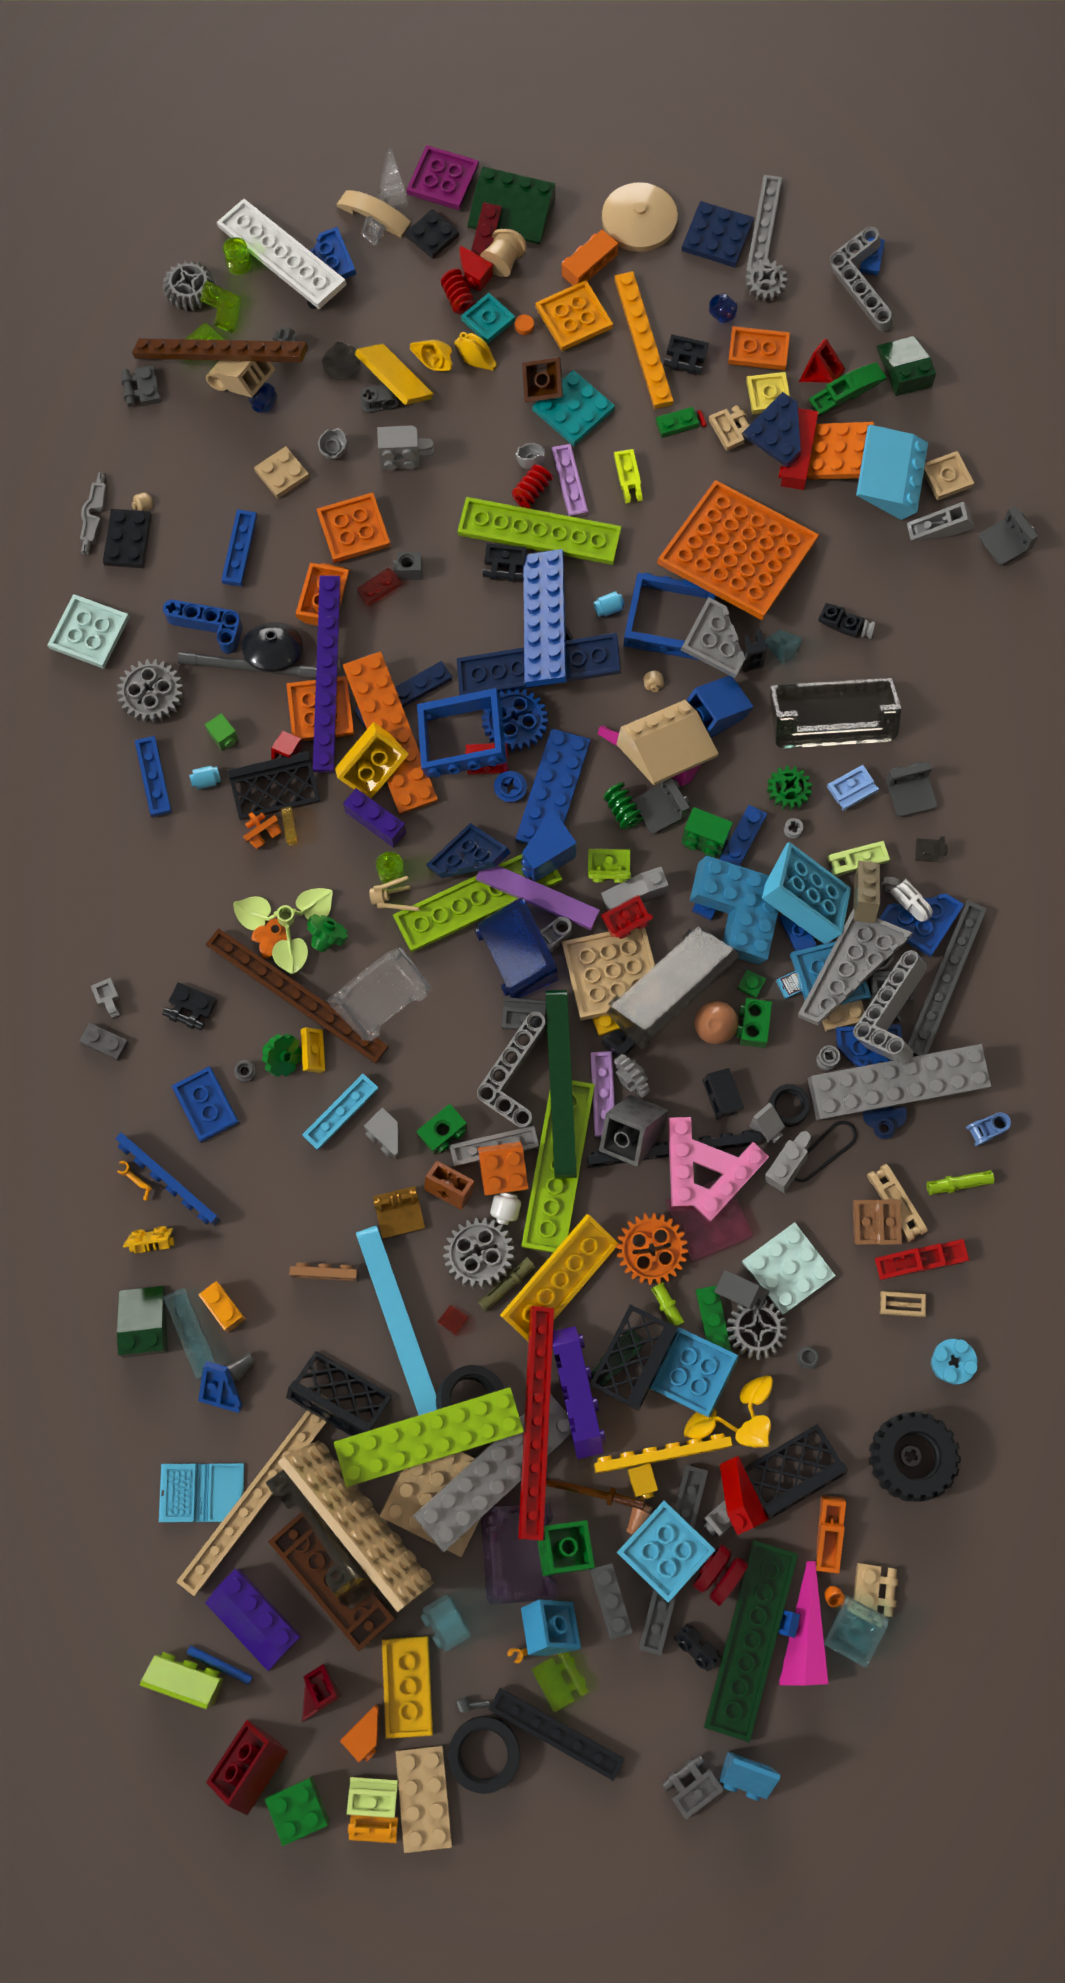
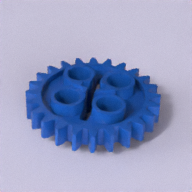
[482,689,548,753]

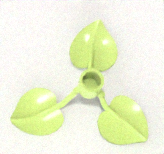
[233,888,333,974]

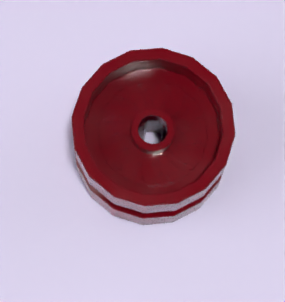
[692,1544,748,1606]

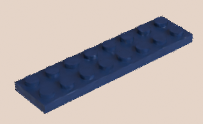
[457,633,621,696]

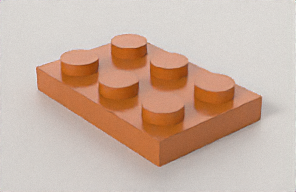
[728,326,790,370]

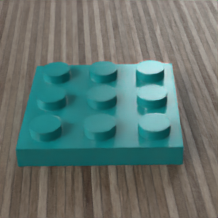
[532,370,615,446]

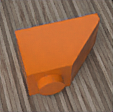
[340,1704,379,1762]

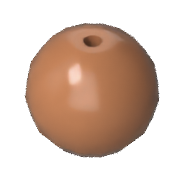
[694,1001,738,1045]

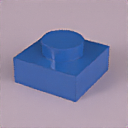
[778,1610,800,1638]

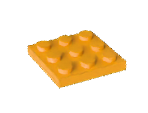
[535,280,613,351]

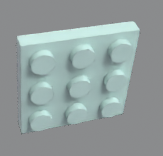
[48,594,130,669]
[742,1222,836,1316]

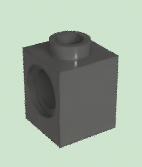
[393,552,422,580]

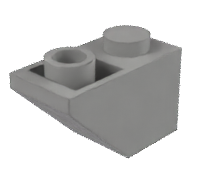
[364,1108,399,1160]

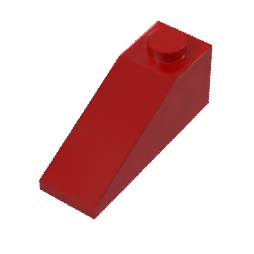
[720,1456,769,1535]

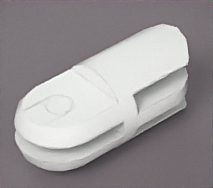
[890,879,933,922]

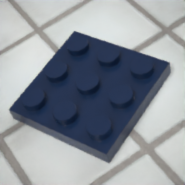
[681,201,754,268]

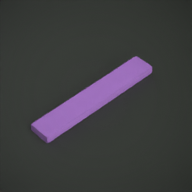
[476,865,600,930]

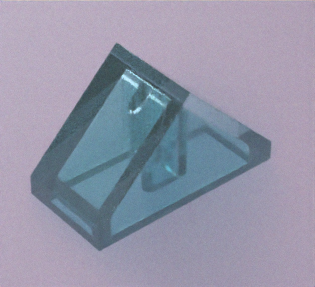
[764,630,802,665]

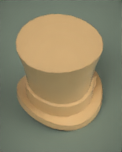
[480,229,526,277]

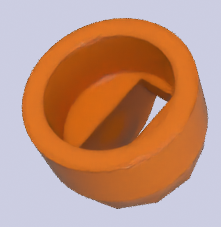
[824,1586,845,1607]

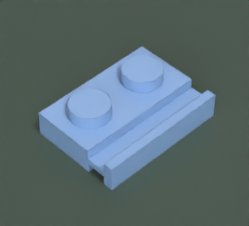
[827,765,879,811]

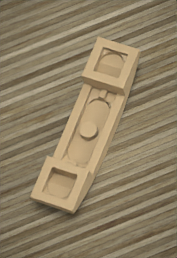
[336,190,411,238]

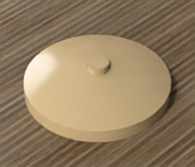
[602,183,678,252]

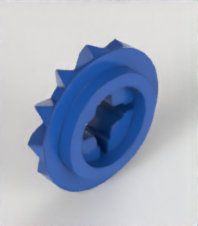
[494,771,527,803]

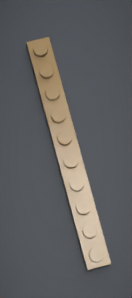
[176,1394,327,1596]

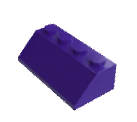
[205,1569,302,1671]

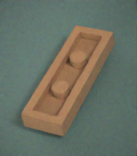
[289,1263,359,1281]

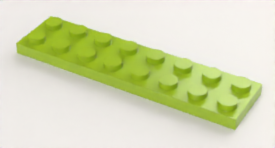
[457,497,621,565]
[393,854,562,953]
[521,1080,595,1253]
[334,1387,524,1487]

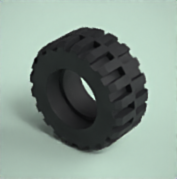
[869,1411,961,1502]

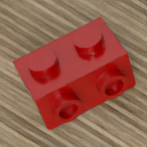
[601,895,653,939]

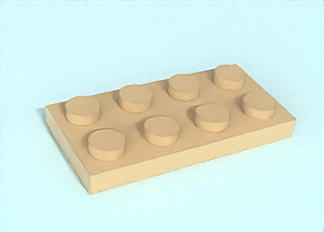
[396,1745,452,1853]

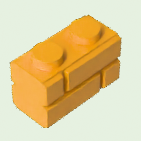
[199,1281,246,1333]

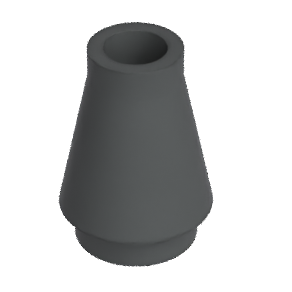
[224,1352,256,1383]

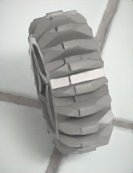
[163,260,215,311]
[727,1300,788,1360]

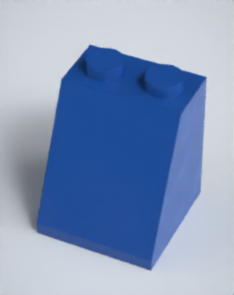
[686,675,754,738]
[521,809,577,882]

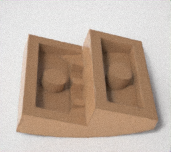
[853,1199,902,1245]

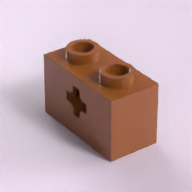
[424,1161,475,1210]

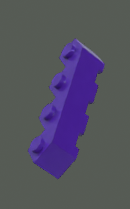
[552,1326,606,1459]

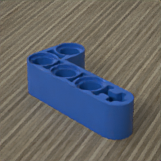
[163,600,242,654]

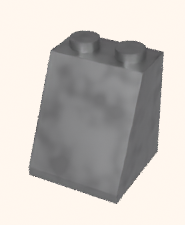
[599,1095,668,1167]

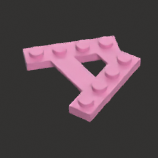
[668,1117,769,1221]

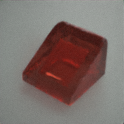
[437,1305,469,1336]

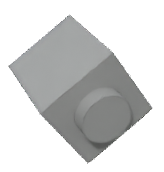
[749,1102,785,1145]

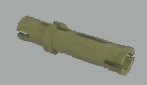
[477,1257,536,1312]

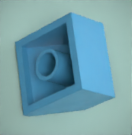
[521,1599,581,1656]

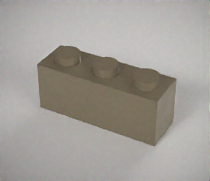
[854,860,880,924]

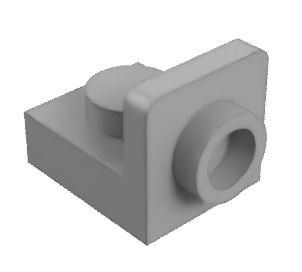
[703,1500,732,1537]

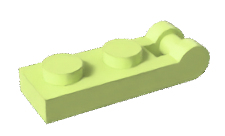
[827,841,890,877]

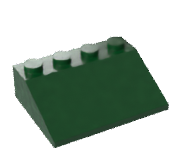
[467,166,555,245]

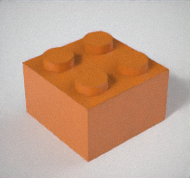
[478,1141,528,1195]

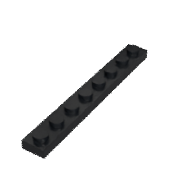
[587,1130,762,1168]

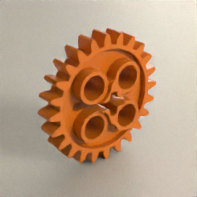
[616,1212,688,1285]

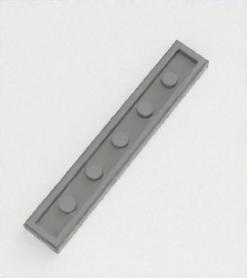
[746,175,782,274]

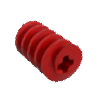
[440,268,476,314]
[511,464,553,509]

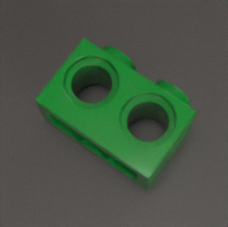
[736,998,772,1048]

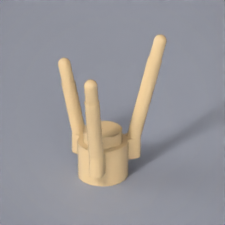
[370,876,420,911]

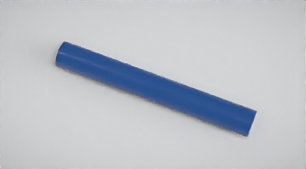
[186,1646,253,1685]

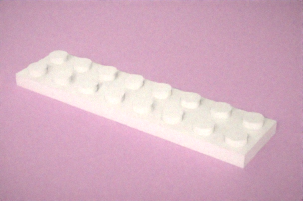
[217,199,347,309]

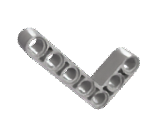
[830,227,893,332]
[853,950,927,1064]
[477,1012,547,1128]

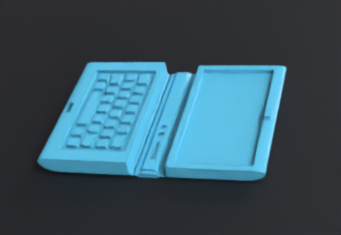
[159,1463,244,1522]

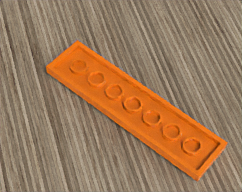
[343,651,438,815]

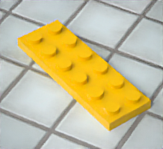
[500,1214,619,1342]
[594,1433,732,1474]

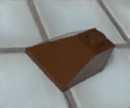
[522,357,563,403]

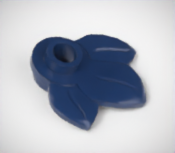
[863,1107,907,1139]

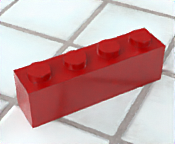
[778,408,818,490]

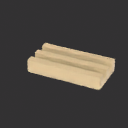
[880,1291,926,1317]

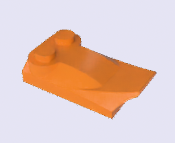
[295,562,349,626]

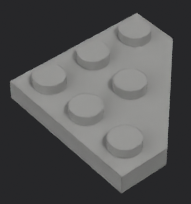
[681,597,745,678]

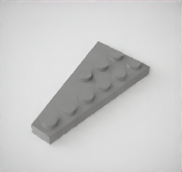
[798,908,913,1026]

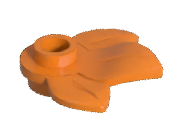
[251,918,292,959]

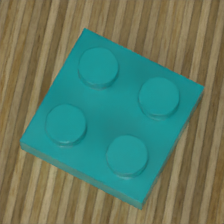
[461,293,515,344]

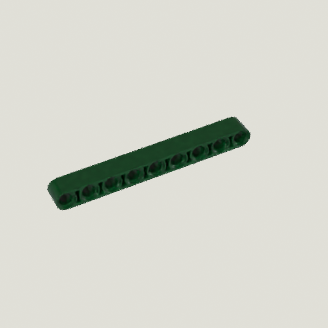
[545,990,577,1179]

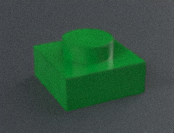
[737,969,766,999]

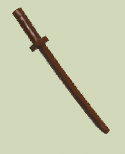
[520,1478,645,1510]

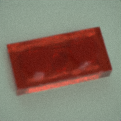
[357,567,401,606]

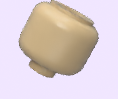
[132,493,153,511]
[643,670,664,692]

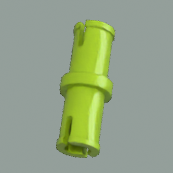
[651,1282,685,1326]

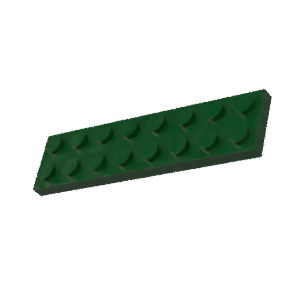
[703,1540,798,1743]

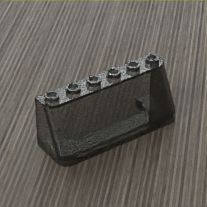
[770,678,901,748]

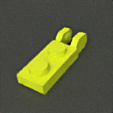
[614,449,643,503]

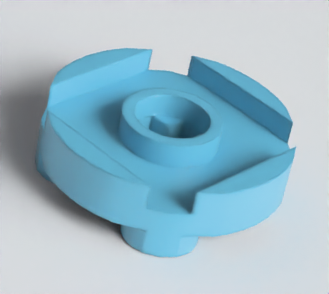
[931,1339,977,1385]

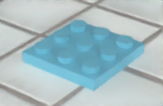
[617,1501,715,1603]

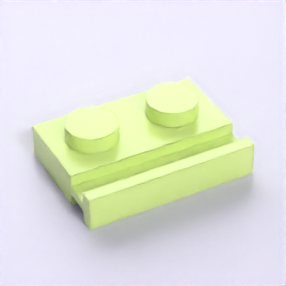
[347,1777,398,1818]

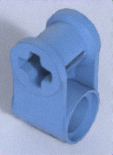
[966,1112,1011,1147]

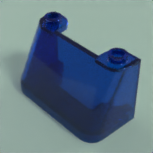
[474,897,558,998]

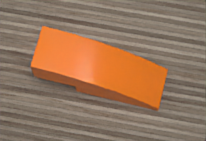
[816,1494,846,1574]

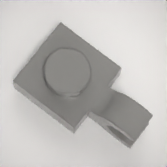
[91,978,120,1019]

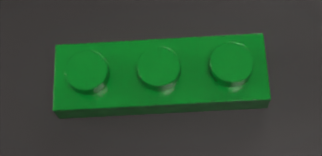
[695,1285,732,1352]

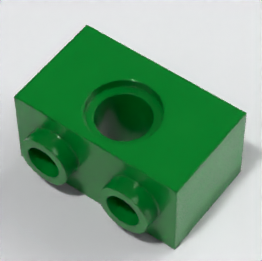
[416,1104,467,1155]

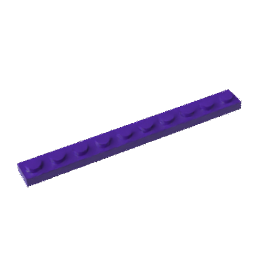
[313,576,341,772]

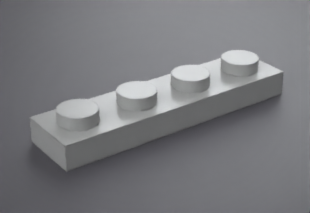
[449,1126,539,1168]

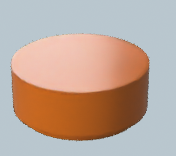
[515,314,534,335]

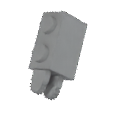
[765,1131,811,1194]

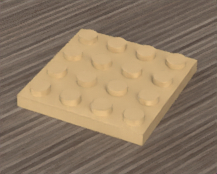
[562,927,664,1021]
[379,1452,480,1557]

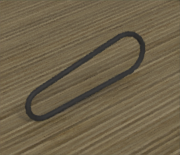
[794,1121,857,1182]

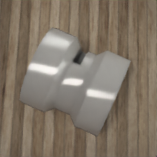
[816,1045,840,1071]

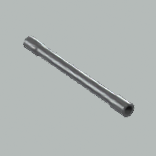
[177,651,316,679]

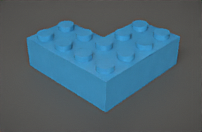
[690,856,778,965]

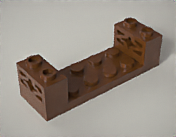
[268,1510,397,1652]

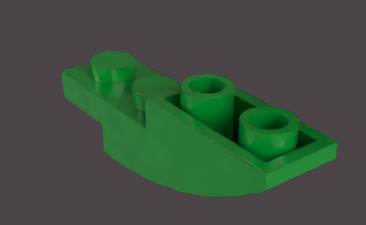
[809,362,887,417]

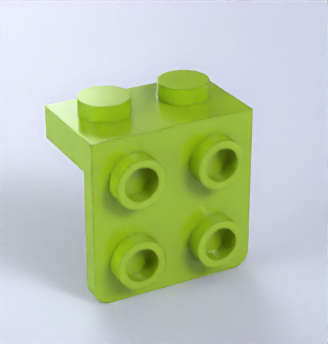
[588,848,631,883]

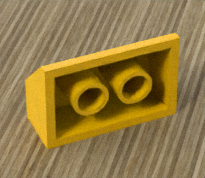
[335,722,409,799]

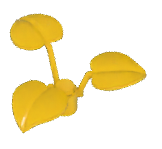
[684,1375,773,1448]

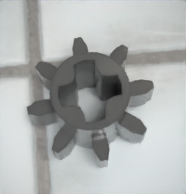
[273,327,298,341]

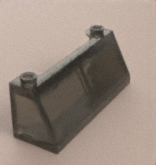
[606,926,740,1050]
[266,1469,379,1610]

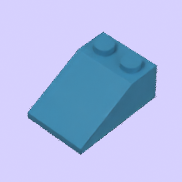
[719,1751,781,1801]

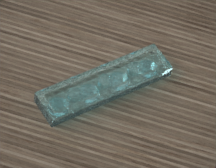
[163,1288,215,1380]

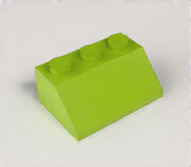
[140,1652,224,1709]

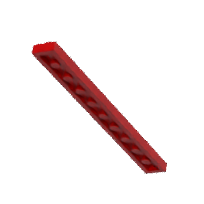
[518,1306,554,1541]

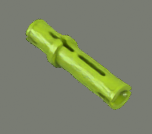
[926,1170,994,1196]

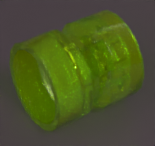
[223,237,251,275]
[376,851,405,887]

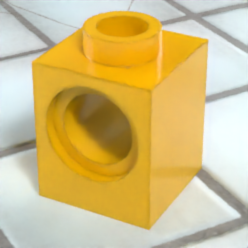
[627,1463,658,1500]

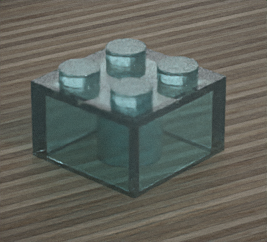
[421,1593,471,1652]
[824,1595,889,1668]

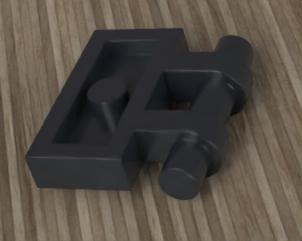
[663,334,709,375]
[483,543,526,582]
[162,982,217,1031]

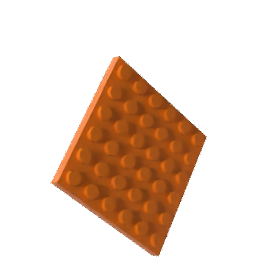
[657,480,819,620]

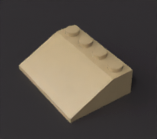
[616,700,719,785]

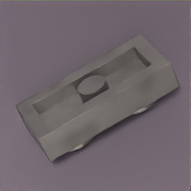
[79,1023,128,1061]

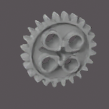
[116,659,184,723]
[443,1218,515,1289]

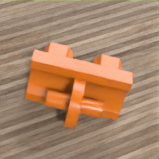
[243,812,281,849]

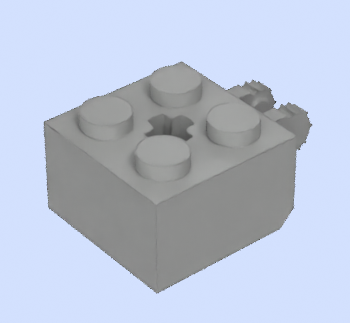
[377,426,435,470]

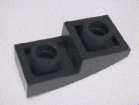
[818,603,865,638]

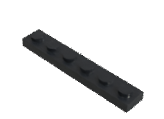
[489,1687,625,1781]

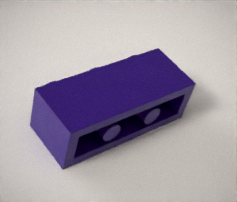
[343,788,407,848]

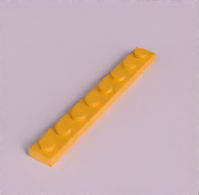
[614,271,673,409]

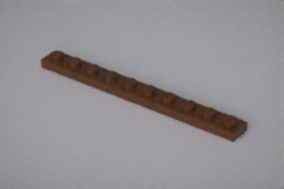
[132,338,309,363]
[205,928,389,1064]

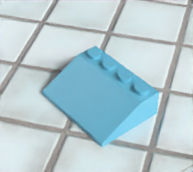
[856,425,928,520]
[762,842,851,944]

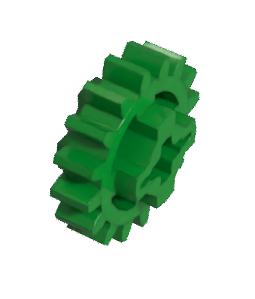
[766,765,812,811]

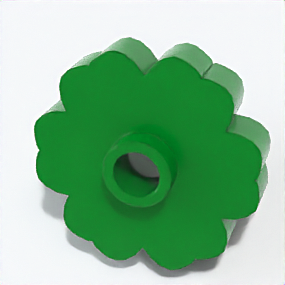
[306,914,348,952]
[262,1033,302,1077]

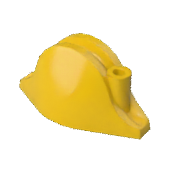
[454,332,497,371]
[410,340,452,371]

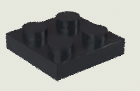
[406,209,459,259]

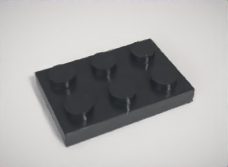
[103,509,152,568]

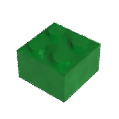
[681,807,733,858]
[537,1520,595,1577]
[265,1776,330,1847]

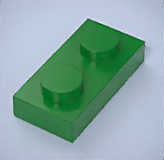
[655,407,699,438]

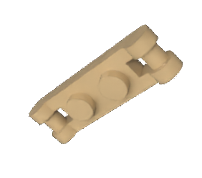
[867,1164,928,1243]

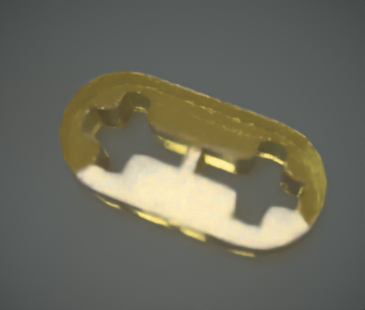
[281,806,298,845]

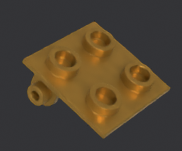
[373,1186,425,1239]

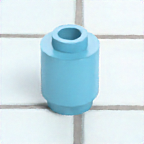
[593,591,625,617]
[189,765,221,790]

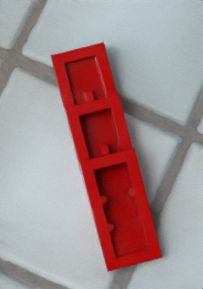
[875,1239,970,1280]

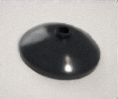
[242,622,303,672]

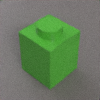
[205,713,238,750]

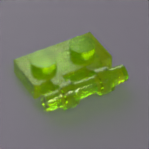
[532,1652,589,1712]

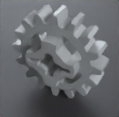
[745,258,787,302]
[614,1054,650,1098]

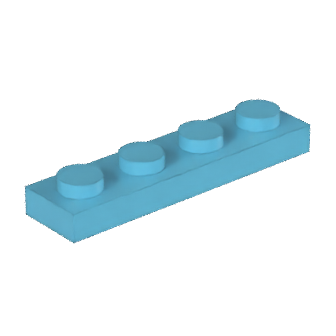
[302,1074,379,1151]

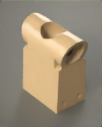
[206,361,276,398]

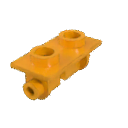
[348,1815,398,1843]

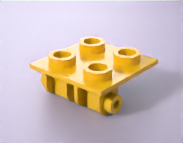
[123,1226,174,1254]

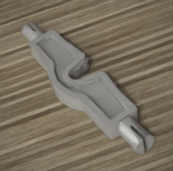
[80,472,107,555]

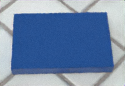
[171,1066,239,1143]

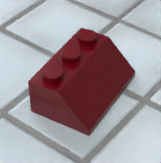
[206,1720,288,1815]

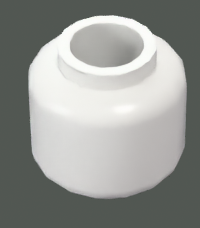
[490,1192,521,1225]

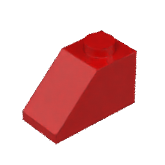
[459,246,493,292]

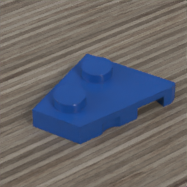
[198,1361,242,1413]

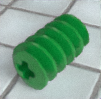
[604,782,644,830]

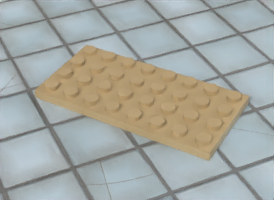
[278,1440,434,1612]

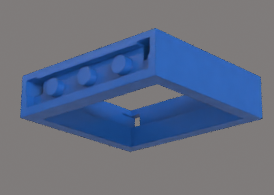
[623,573,715,660]
[417,688,507,778]

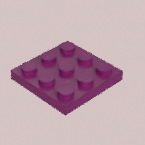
[406,145,479,211]

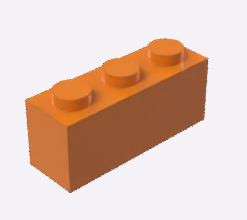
[562,230,618,285]

